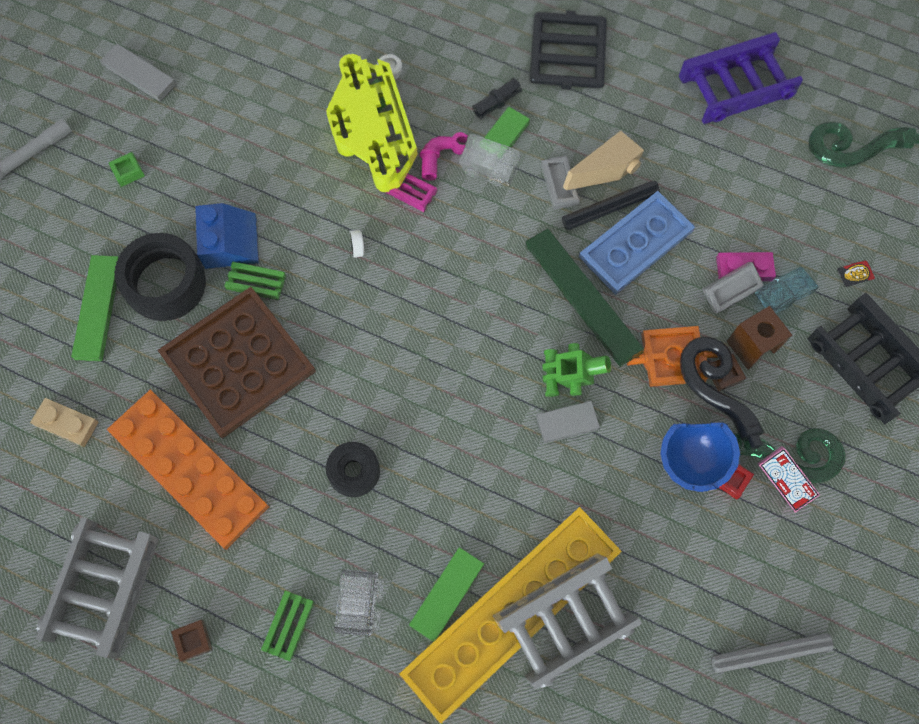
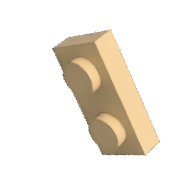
[30,398,99,447]

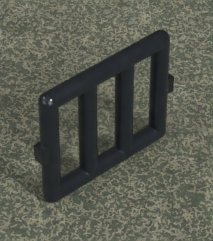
[529,10,607,90]

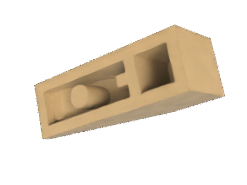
[563,131,644,190]

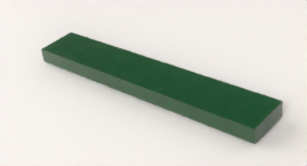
[526,229,644,367]

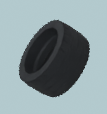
[114,232,206,321]

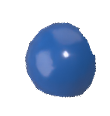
[660,423,740,492]

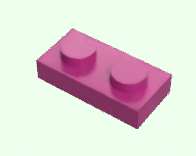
[716,252,776,281]

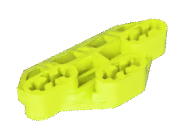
[326,54,418,192]

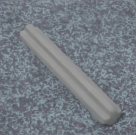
[711,633,834,673]

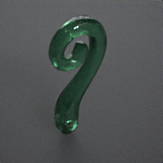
[808,121,919,167]
[734,428,846,483]

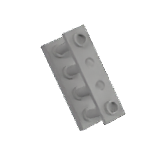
[36,517,159,659]
[493,553,642,689]

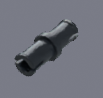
[472,78,522,120]

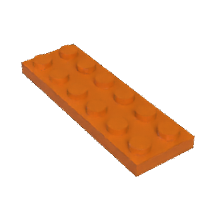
[106,389,269,550]

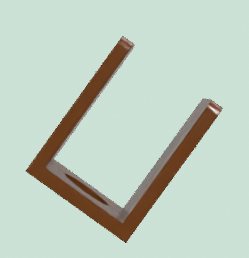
[727,306,793,370]

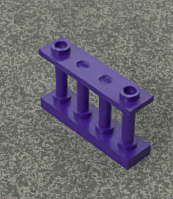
[679,32,803,124]

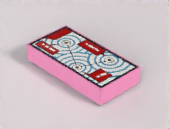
[758,446,820,512]

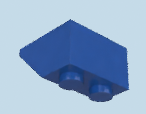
[195,203,259,269]

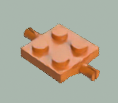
[627,326,719,387]

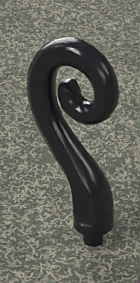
[680,337,764,449]

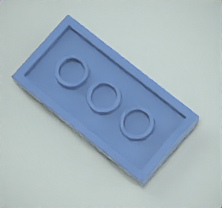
[579,191,695,295]

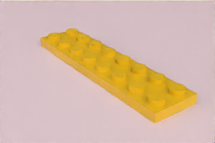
[399,507,622,724]

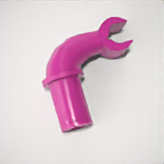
[419,132,468,181]

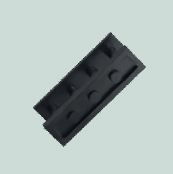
[807,293,919,425]

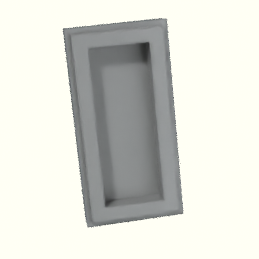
[541,156,580,210]
[702,262,764,313]
[536,401,600,444]

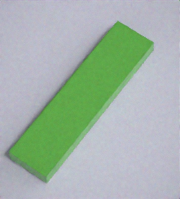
[71,255,118,361]

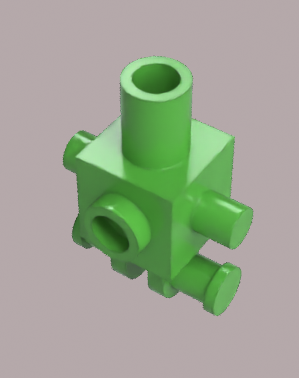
[542,343,611,397]

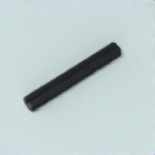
[562,181,660,230]

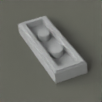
[100,44,176,102]

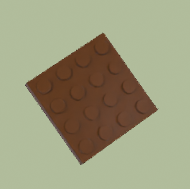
[157,287,316,439]

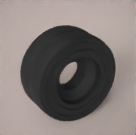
[326,442,380,497]

